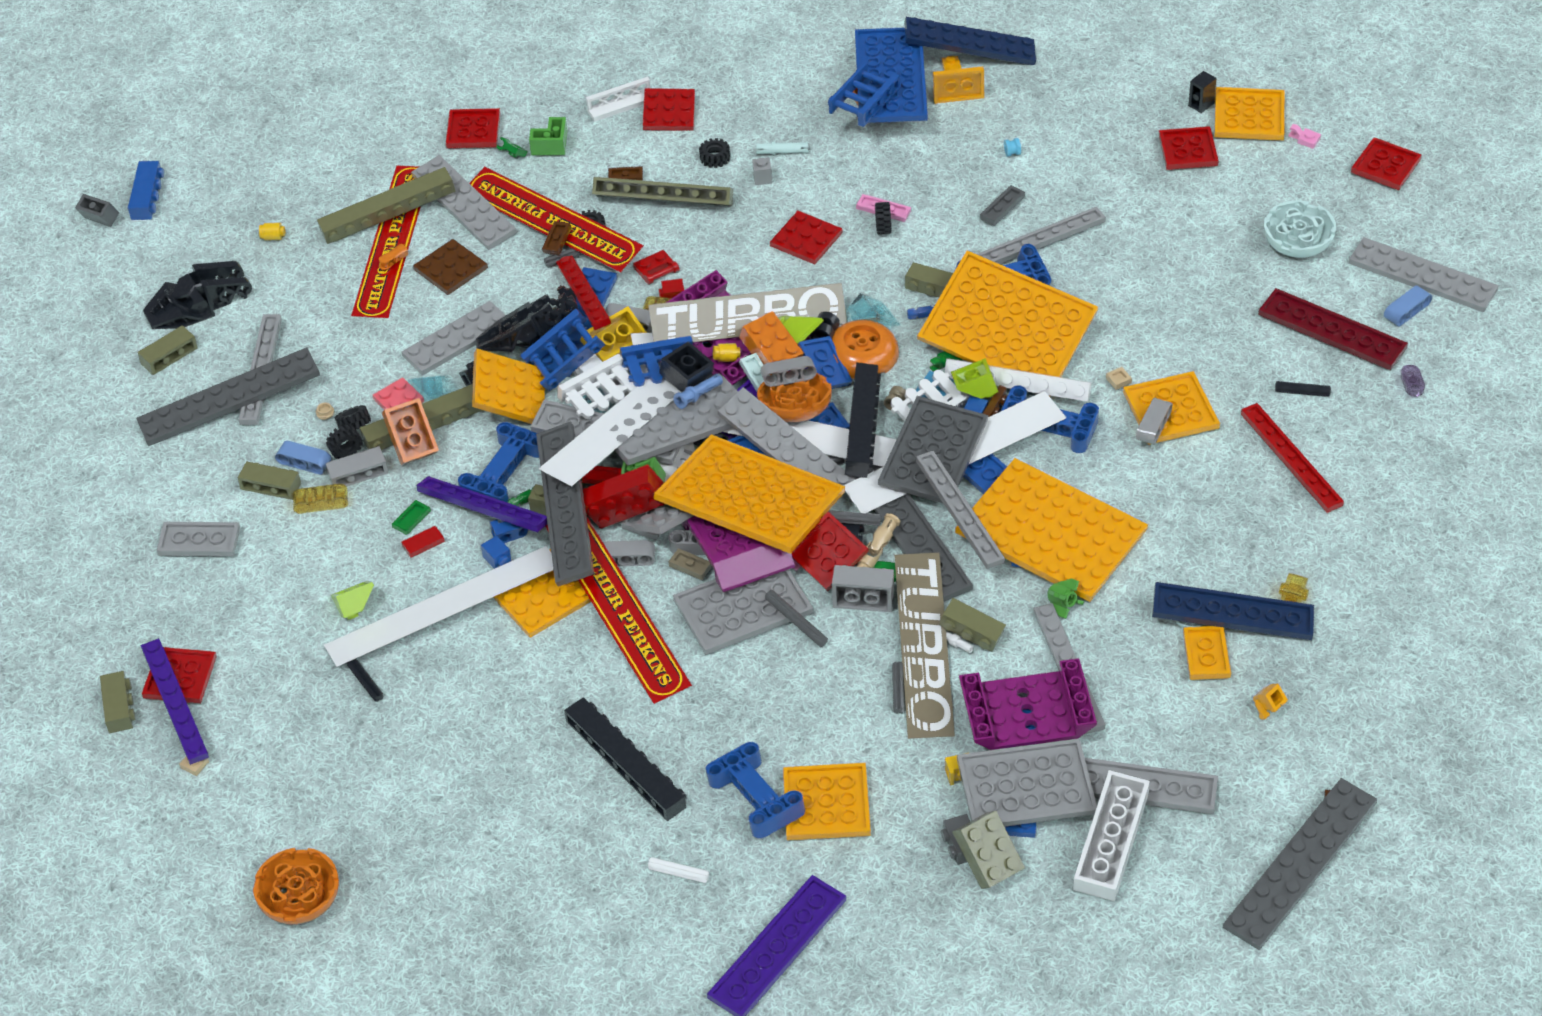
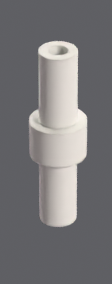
[946,631,974,653]

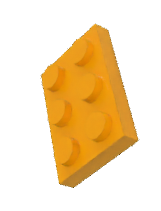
[1183,626,1231,680]

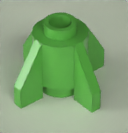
[1047,578,1084,619]

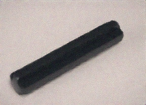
[1275,381,1331,397]
[347,658,384,702]

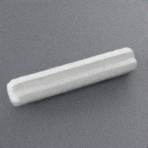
[648,857,709,883]

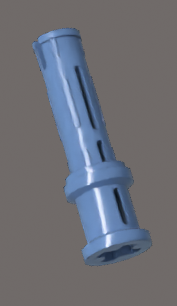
[673,374,723,409]

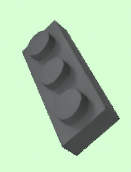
[980,185,1025,226]

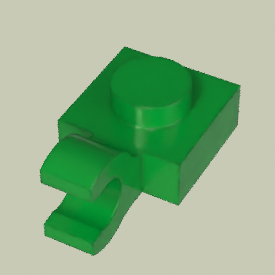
[497,137,528,158]
[930,351,963,372]

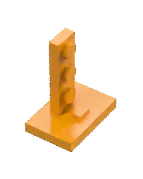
[933,56,984,104]

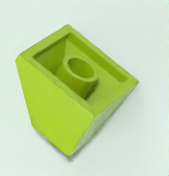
[778,316,824,344]
[951,358,998,399]
[331,581,374,620]

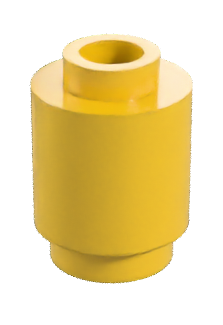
[259,222,286,240]
[713,343,740,362]

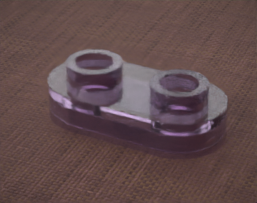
[1400,365,1425,397]

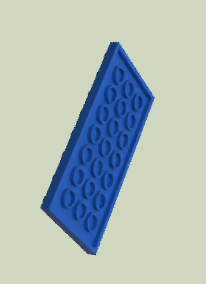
[855,27,928,123]

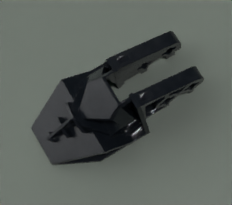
[143,261,252,329]
[476,285,578,353]

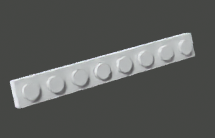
[945,359,1092,401]

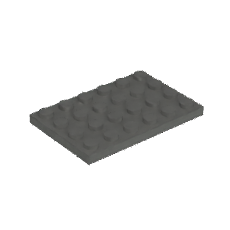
[878,396,988,503]

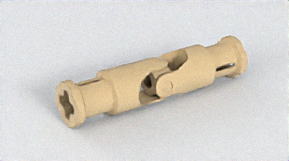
[856,513,901,568]

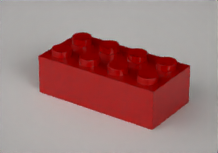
[583,464,665,529]

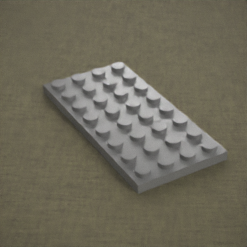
[591,374,738,465]

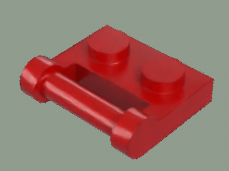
[633,249,680,285]

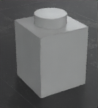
[752,157,772,185]

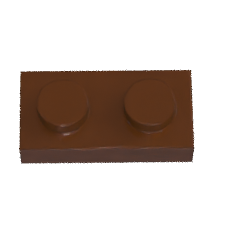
[608,166,643,181]
[542,221,572,255]

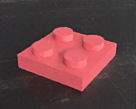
[373,377,424,410]

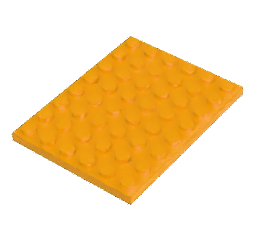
[917,250,1098,397]
[654,434,845,554]
[955,458,1148,602]

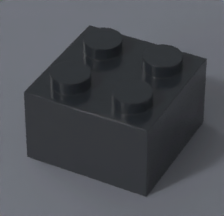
[659,341,714,392]

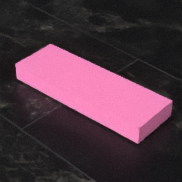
[856,194,911,222]

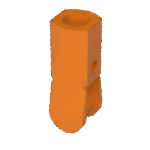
[379,244,408,270]

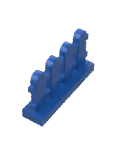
[619,336,693,387]

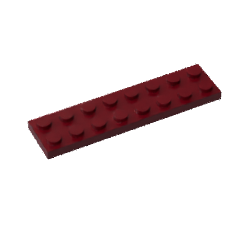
[1258,288,1408,371]

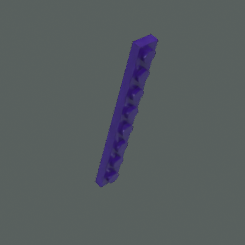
[416,476,548,533]
[140,638,209,765]

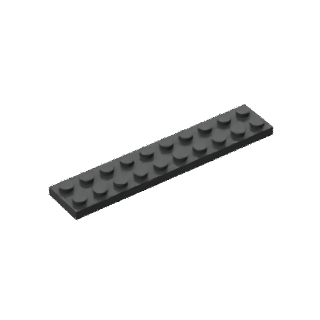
[136,347,320,446]
[536,421,594,587]
[852,465,973,602]
[1223,778,1377,950]

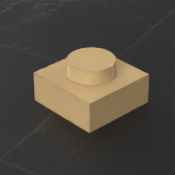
[1106,367,1132,390]
[179,757,209,776]

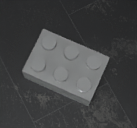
[832,565,894,612]

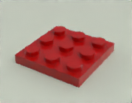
[643,88,695,131]
[446,108,501,148]
[1159,126,1219,170]
[1351,137,1422,190]
[770,210,843,265]
[791,511,869,592]
[142,647,217,704]

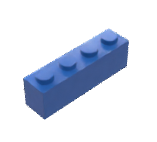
[128,161,164,220]

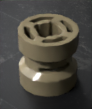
[884,386,906,410]

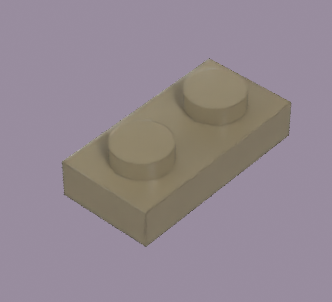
[668,548,712,580]

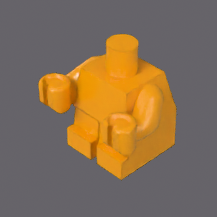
[1253,683,1288,720]

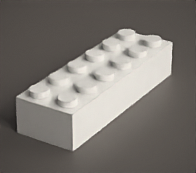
[1073,770,1150,902]

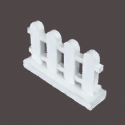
[557,354,636,419]
[891,370,972,425]

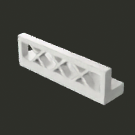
[586,77,651,122]

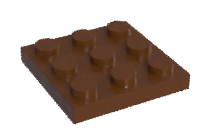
[413,239,488,295]

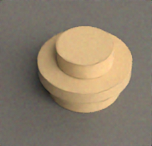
[316,402,334,420]

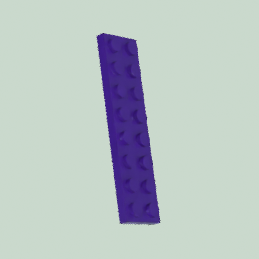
[707,875,847,1016]

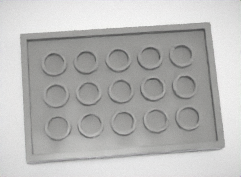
[673,569,813,655]
[957,739,1097,826]

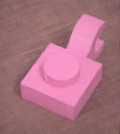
[1288,124,1321,149]

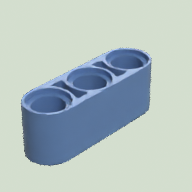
[1384,285,1433,327]
[275,441,332,475]

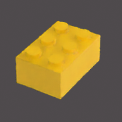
[581,306,647,362]

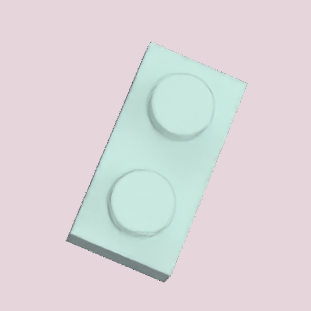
[739,353,770,392]

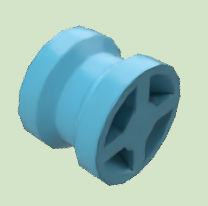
[1004,138,1021,157]

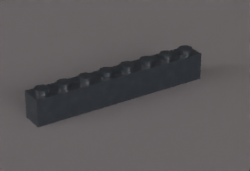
[844,362,881,478]
[564,697,687,821]

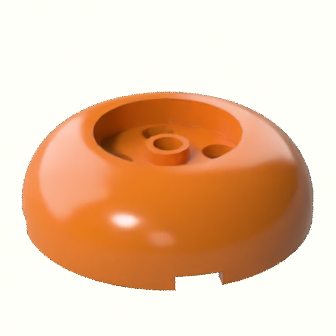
[832,320,899,379]
[757,371,832,423]
[253,848,339,925]

